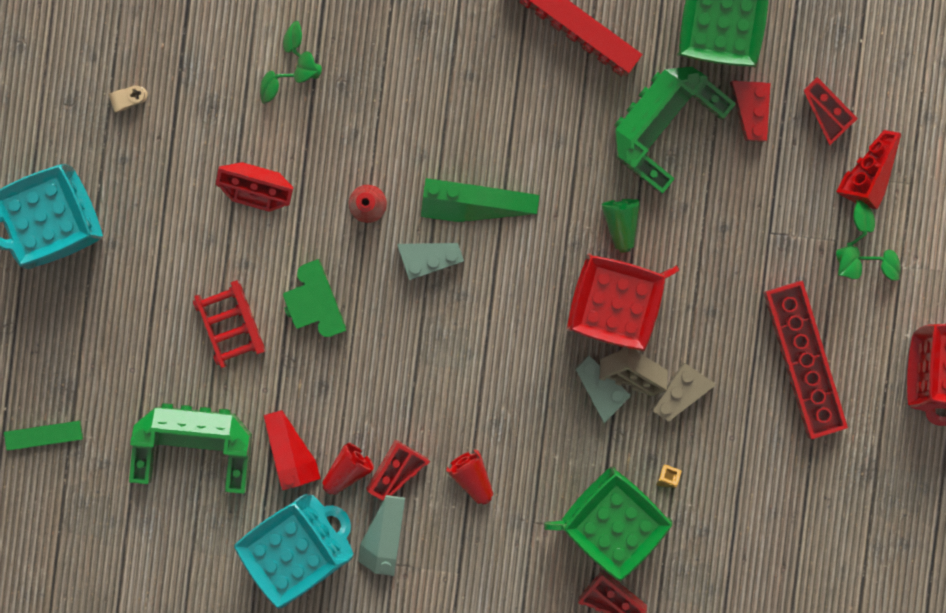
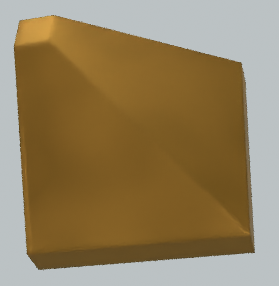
[656,464,682,488]

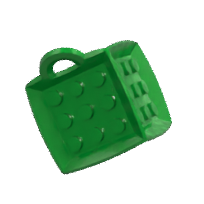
[676,0,768,68]
[544,467,672,581]

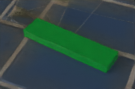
[4,420,83,451]

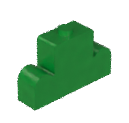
[283,259,347,337]

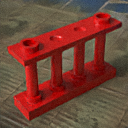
[193,280,266,368]

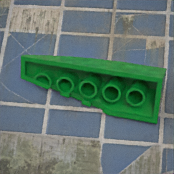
[421,178,540,222]

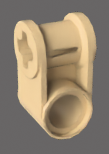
[108,86,148,113]

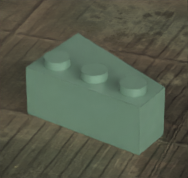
[397,243,464,280]
[575,355,631,423]

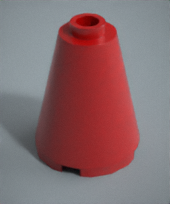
[349,185,387,223]
[322,443,374,495]
[446,450,494,505]

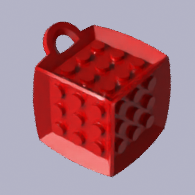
[566,253,680,352]
[907,324,946,426]

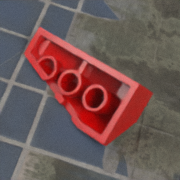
[836,130,901,209]
[264,410,321,491]

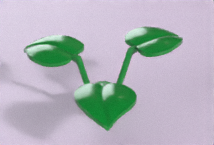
[260,20,322,104]
[836,200,901,281]

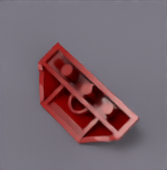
[215,162,294,212]

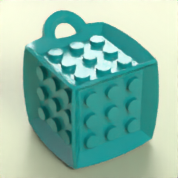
[0,164,103,269]
[234,494,354,609]

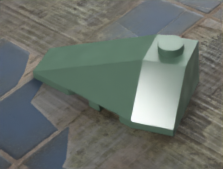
[358,495,405,576]

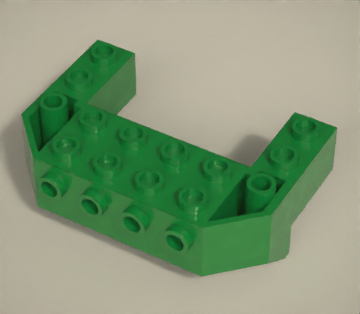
[614,67,736,194]
[129,403,252,494]

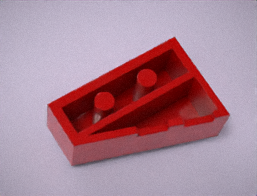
[803,77,858,145]
[730,81,771,142]
[366,439,430,501]

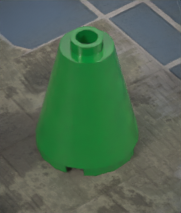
[602,199,640,253]

